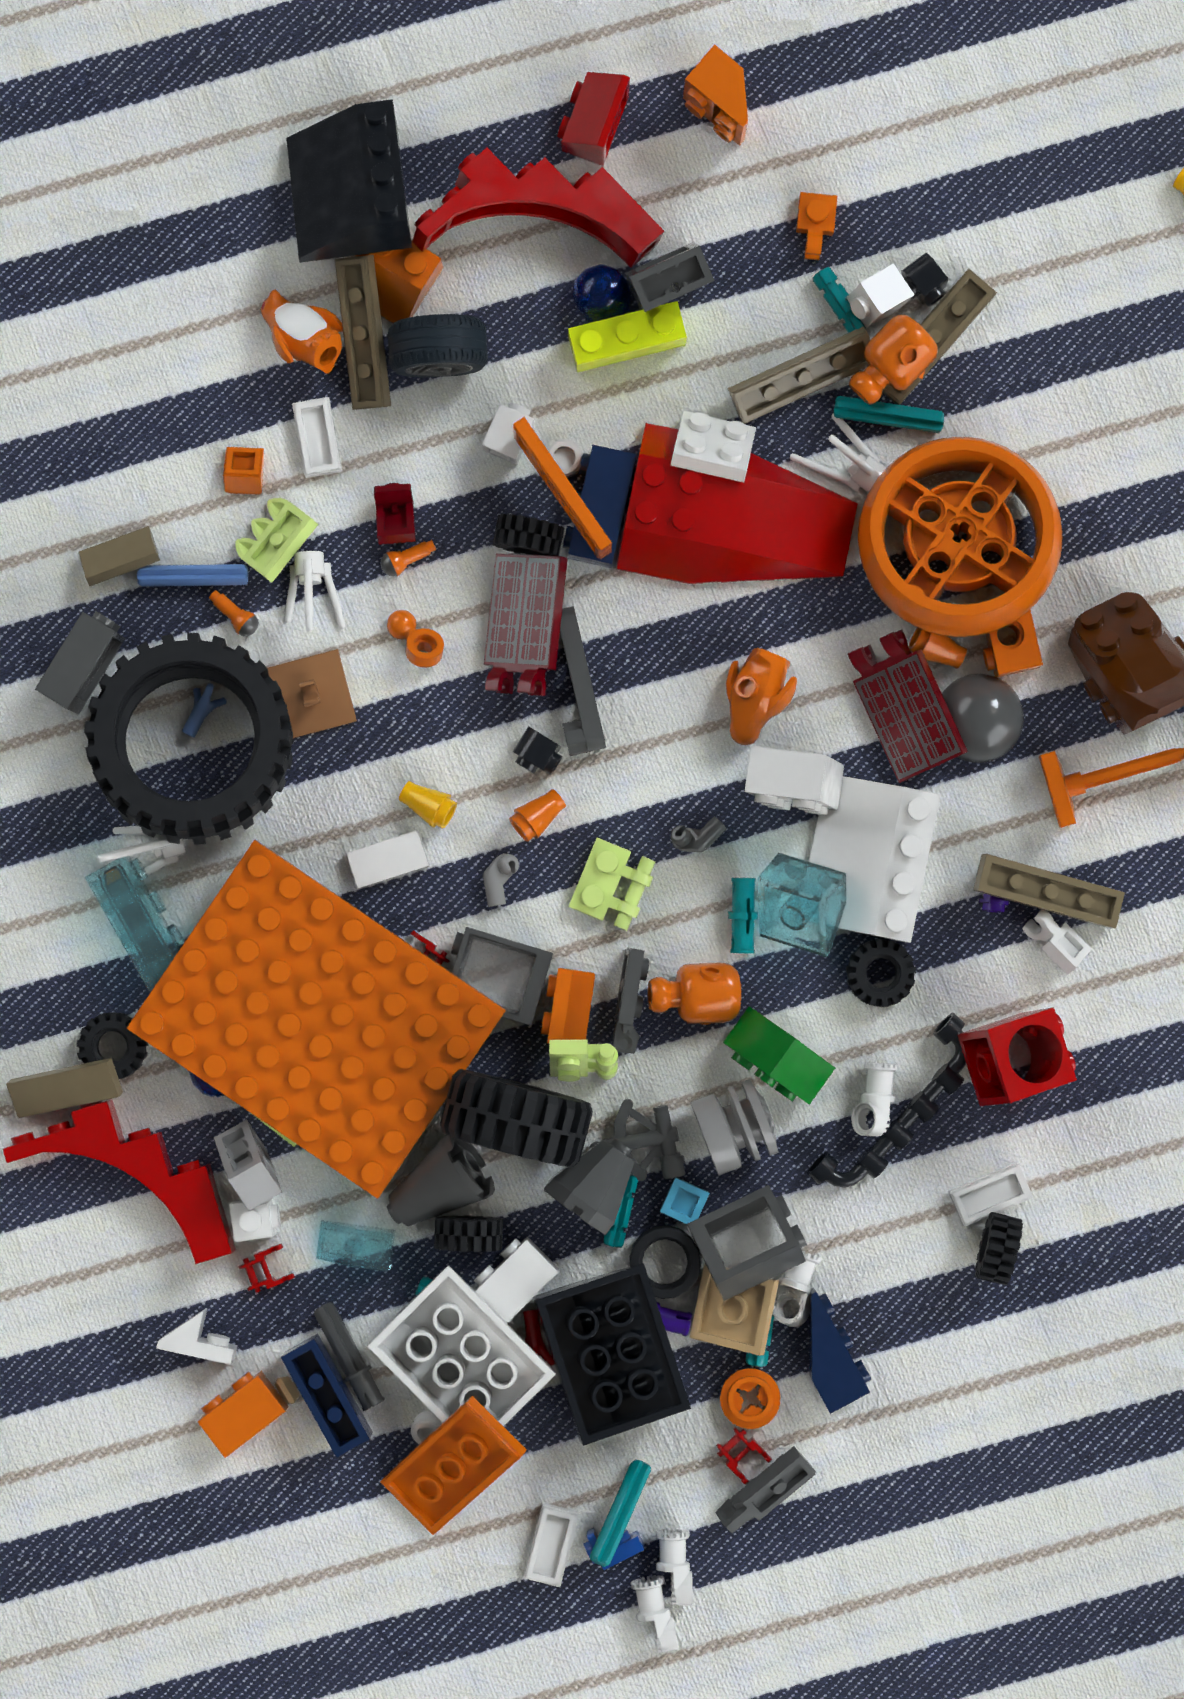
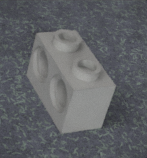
[214,1119,282,1211]

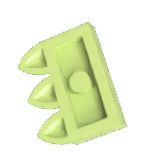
[235,498,319,583]

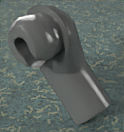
[670,816,727,853]

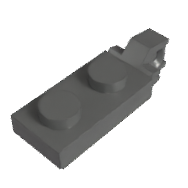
[611,947,649,1054]
[715,1446,816,1534]

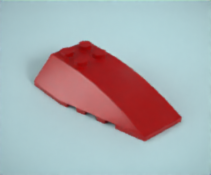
[616,423,858,584]

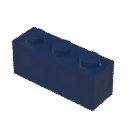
[562,445,637,568]
[281,1333,373,1458]

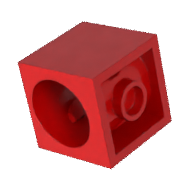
[957,1007,1077,1106]

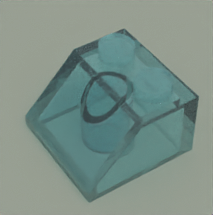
[758,853,846,958]

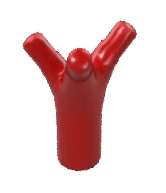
[523,1309,554,1366]

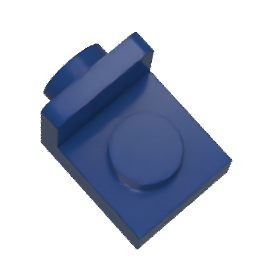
[583,1528,644,1570]

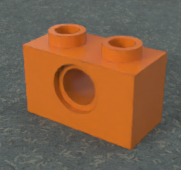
[983,600,1043,677]

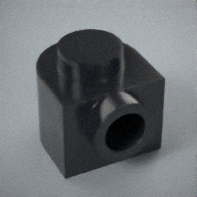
[901,253,948,307]
[513,726,563,775]

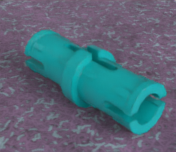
[728,878,758,953]

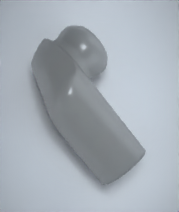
[483,853,519,907]

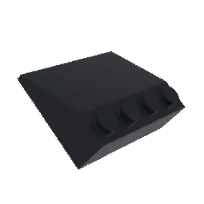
[286,99,412,263]
[533,1263,691,1446]

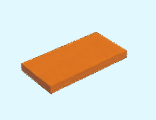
[513,417,612,559]
[380,1396,527,1535]

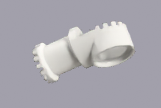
[851,1062,897,1136]
[772,1251,822,1327]
[656,1528,693,1605]
[631,1575,679,1653]

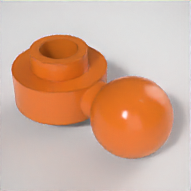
[387,610,444,668]

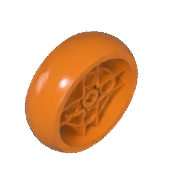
[858,437,1062,637]

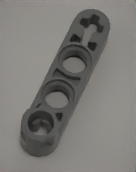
[560,606,606,756]

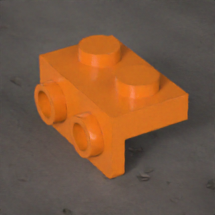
[541,968,595,1043]

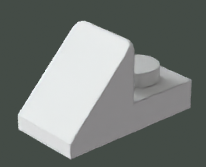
[156,1308,238,1365]

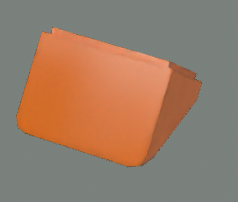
[223,447,264,495]

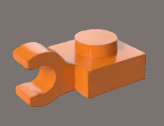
[796,192,838,260]

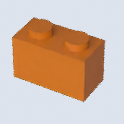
[198,1370,289,1458]

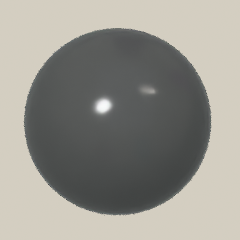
[942,674,1024,763]

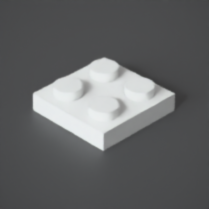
[671,411,756,482]

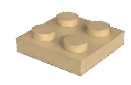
[689,1264,779,1356]

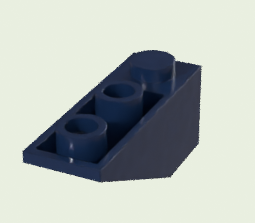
[809,1288,872,1414]

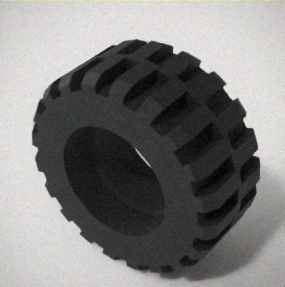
[440,1069,593,1167]

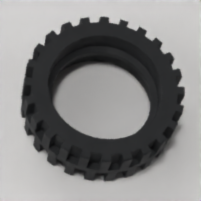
[84,632,294,845]

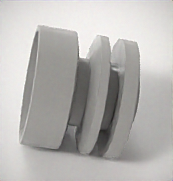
[690,1079,779,1176]

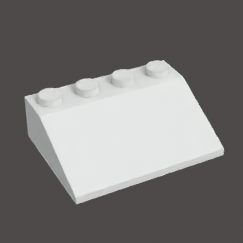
[797,776,941,943]
[367,1265,556,1426]

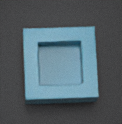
[660,1177,710,1224]

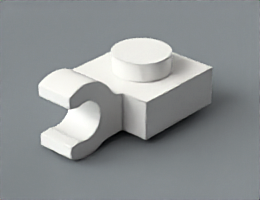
[1022,910,1092,975]

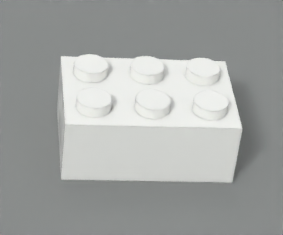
[744,746,844,815]

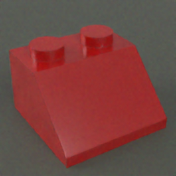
[557,72,630,166]

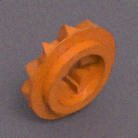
[720,1367,780,1429]

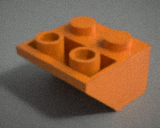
[683,44,748,146]

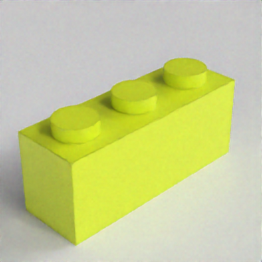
[568,301,687,373]

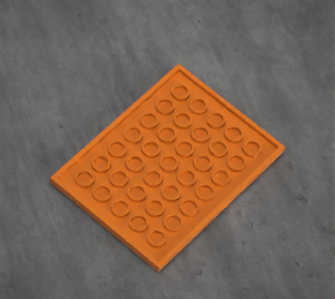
[127,840,506,1199]

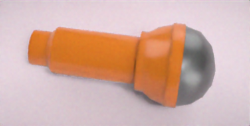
[381,540,436,576]
[209,590,259,636]

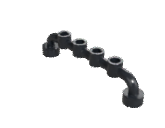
[807,1013,966,1188]

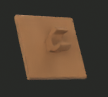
[267,649,357,738]

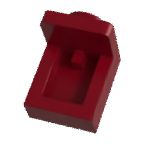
[374,483,416,545]

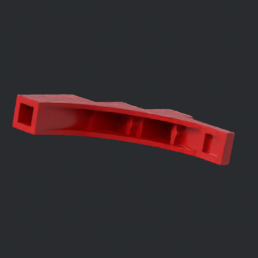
[412,148,664,268]
[3,1099,236,1264]

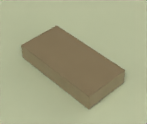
[78,526,160,586]

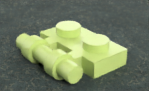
[568,838,655,931]
[549,1040,618,1082]

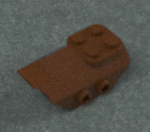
[1068,592,1184,735]

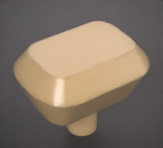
[275,1376,300,1404]

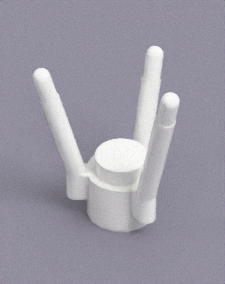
[790,413,886,492]
[284,551,346,631]
[97,826,187,885]

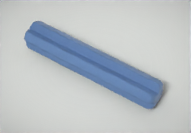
[137,564,249,587]

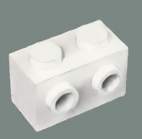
[473,1237,559,1323]

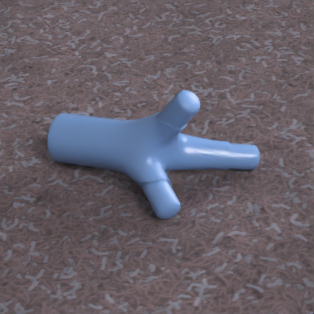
[182,683,227,738]

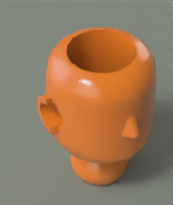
[849,315,938,405]
[647,963,741,1025]

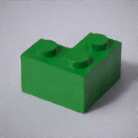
[723,1006,836,1105]

